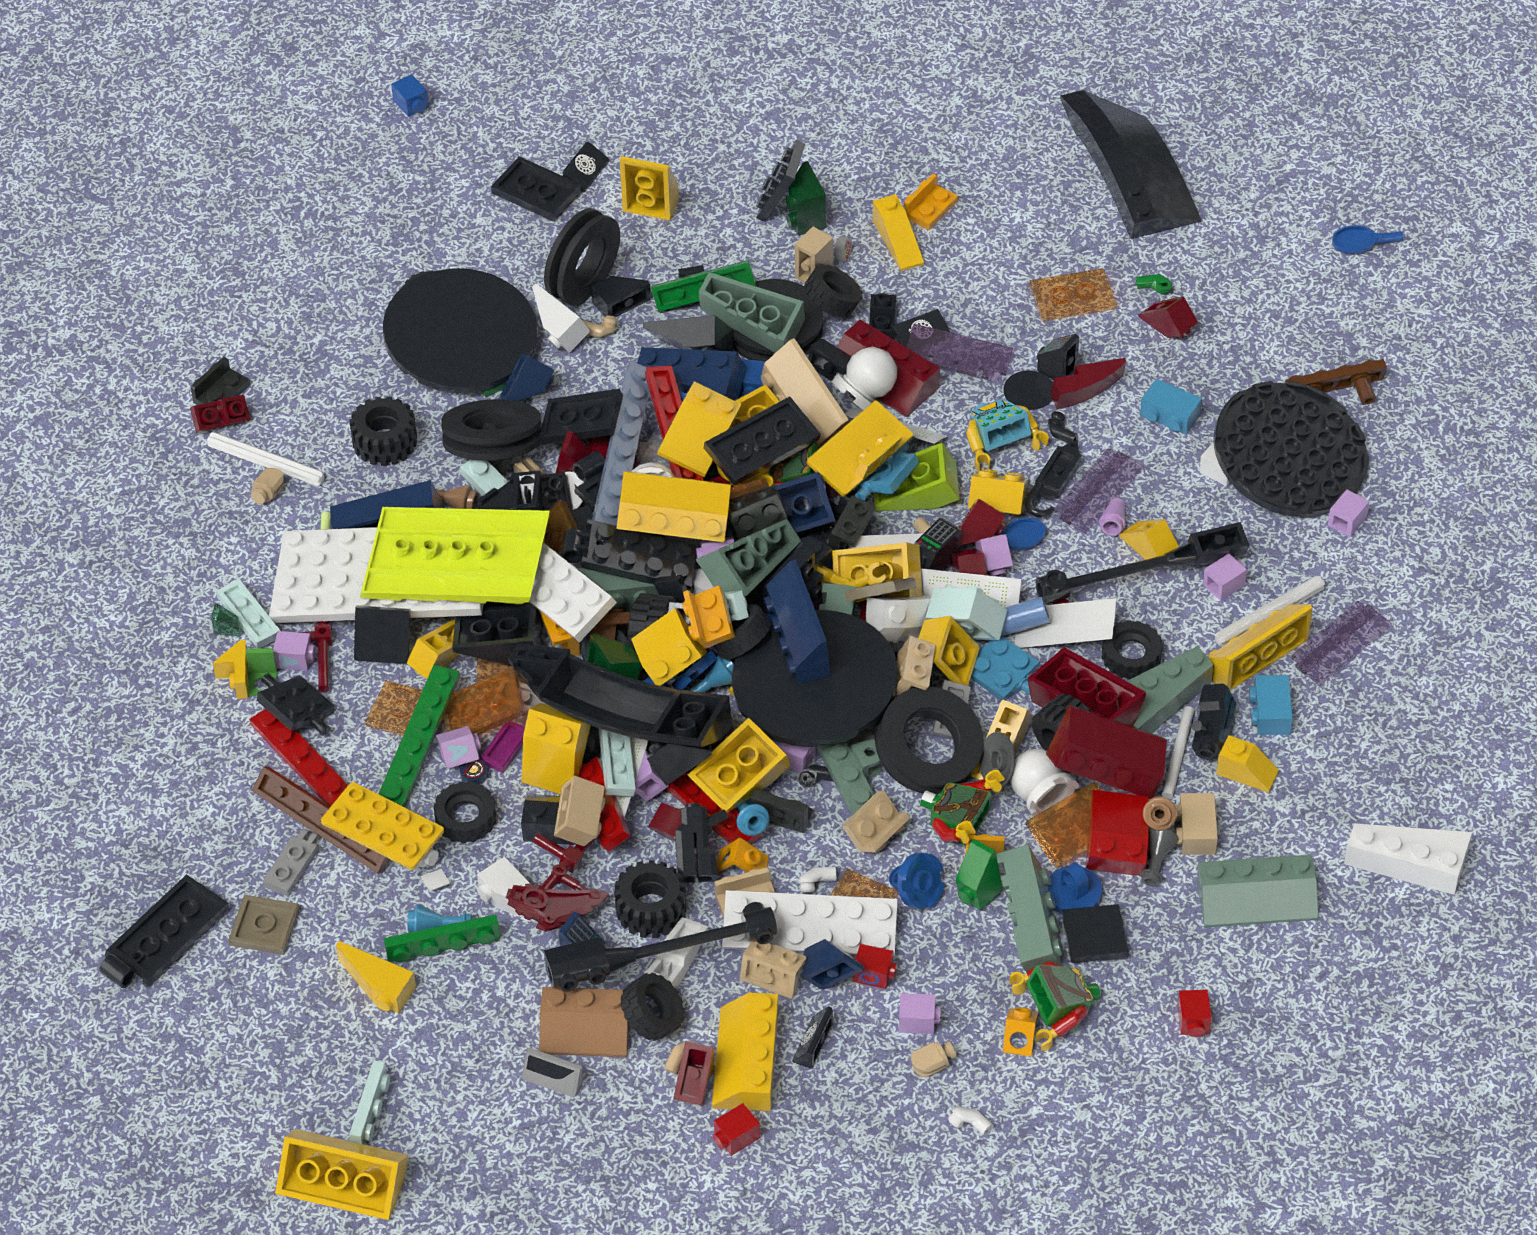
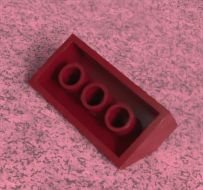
[837,319,940,417]
[1027,647,1146,727]
[1046,705,1167,799]

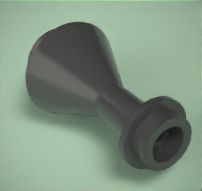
[1140,826,1179,886]

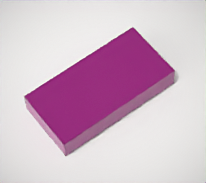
[479,719,525,773]

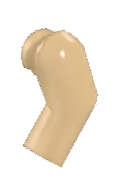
[663,1040,695,1075]

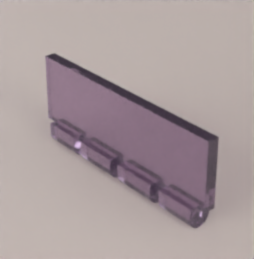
[907,324,1013,383]
[1054,448,1144,534]
[1291,601,1392,686]

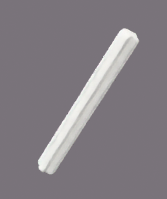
[207,432,325,486]
[1215,575,1325,647]

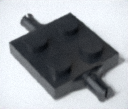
[256,673,335,736]

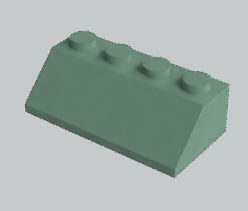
[1196,855,1318,928]

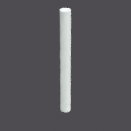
[1162,706,1194,799]

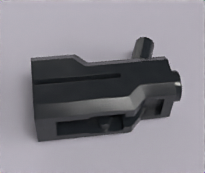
[1191,683,1237,760]
[675,803,729,883]

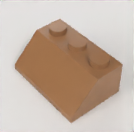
[539,987,630,1057]

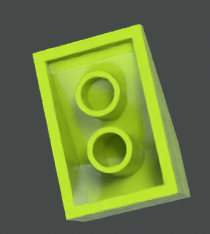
[873,443,960,511]

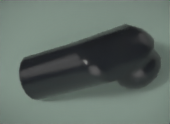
[1048,411,1078,444]

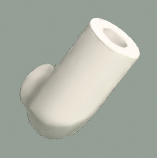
[798,867,836,892]
[948,1106,994,1136]

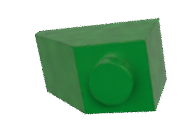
[955,839,1003,910]

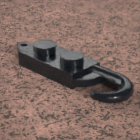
[1024,440,1082,517]

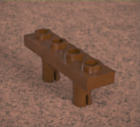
[1285,359,1387,405]

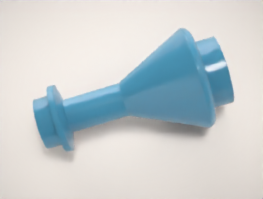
[684,656,734,692]
[734,798,769,836]
[407,904,472,933]

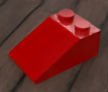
[1085,789,1148,876]

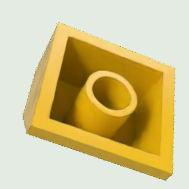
[631,608,707,686]
[918,616,980,686]

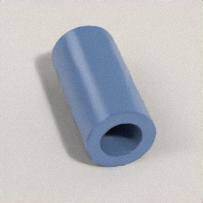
[1001,597,1050,636]

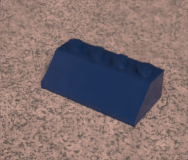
[726,472,835,542]
[764,559,830,684]

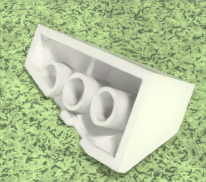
[866,597,931,644]

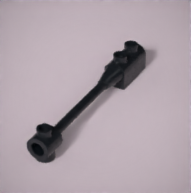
[1035,522,1249,603]
[544,902,777,992]

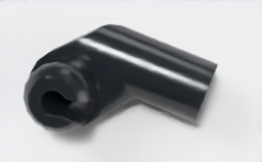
[798,764,834,787]

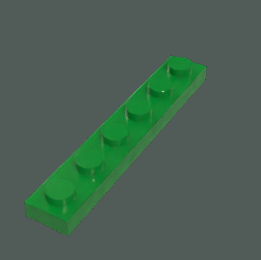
[378,665,460,807]

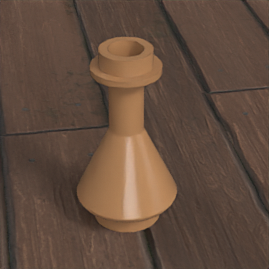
[436,485,478,509]
[1143,797,1177,831]

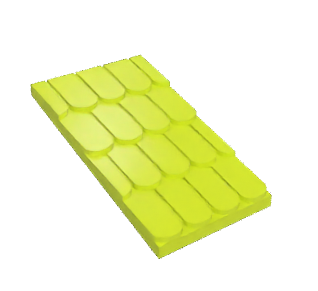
[360,507,550,604]

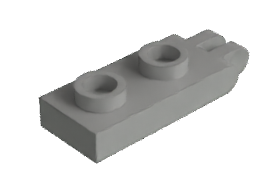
[262,829,320,896]

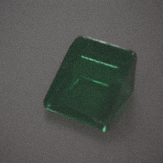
[211,603,241,637]

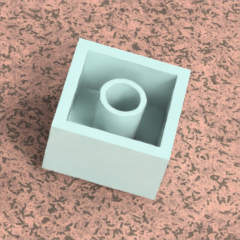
[926,585,1007,640]

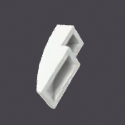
[645,917,708,989]

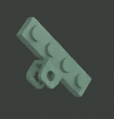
[816,740,882,816]

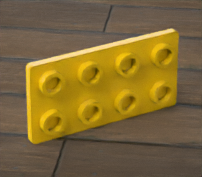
[806,401,913,497]
[321,782,444,870]

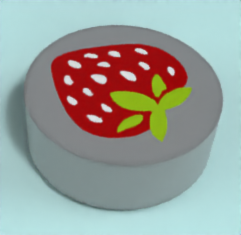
[834,236,852,262]

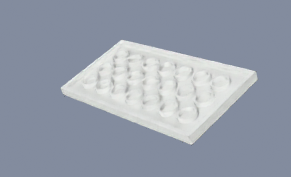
[269,527,484,623]

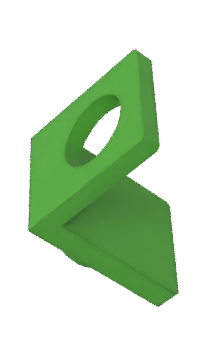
[246,648,277,696]

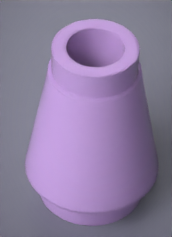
[1099,498,1125,536]

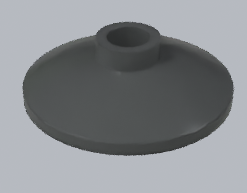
[980,732,1014,787]

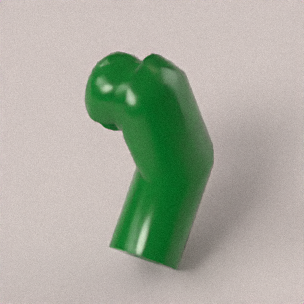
[1135,274,1172,294]

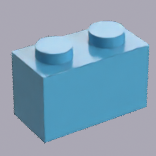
[1140,379,1202,434]
[1249,675,1293,735]

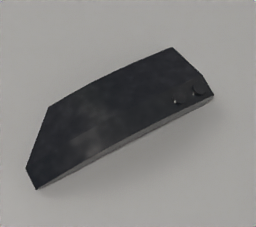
[1060,90,1201,239]
[452,470,544,666]
[508,643,732,747]

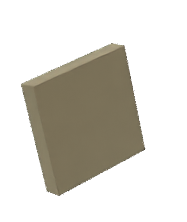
[845,577,917,601]
[228,895,300,955]

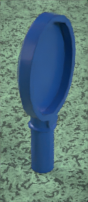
[1332,225,1403,254]
[1002,517,1046,551]

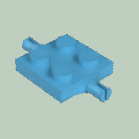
[853,443,919,501]
[970,636,1040,701]

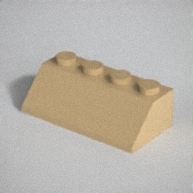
[761,338,849,449]

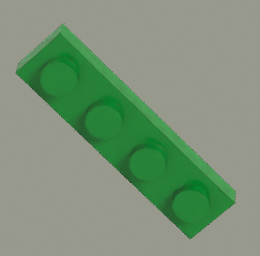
[651,260,756,312]
[384,914,500,962]

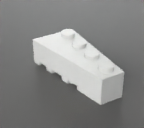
[1344,823,1472,895]

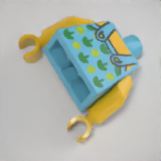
[966,399,1049,472]

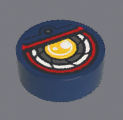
[460,759,488,785]

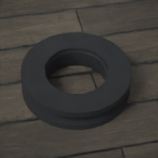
[544,208,620,306]
[733,279,823,361]
[441,399,541,461]
[875,686,983,794]

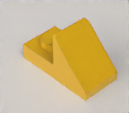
[213,640,248,699]

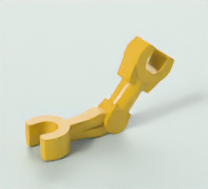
[816,562,890,588]

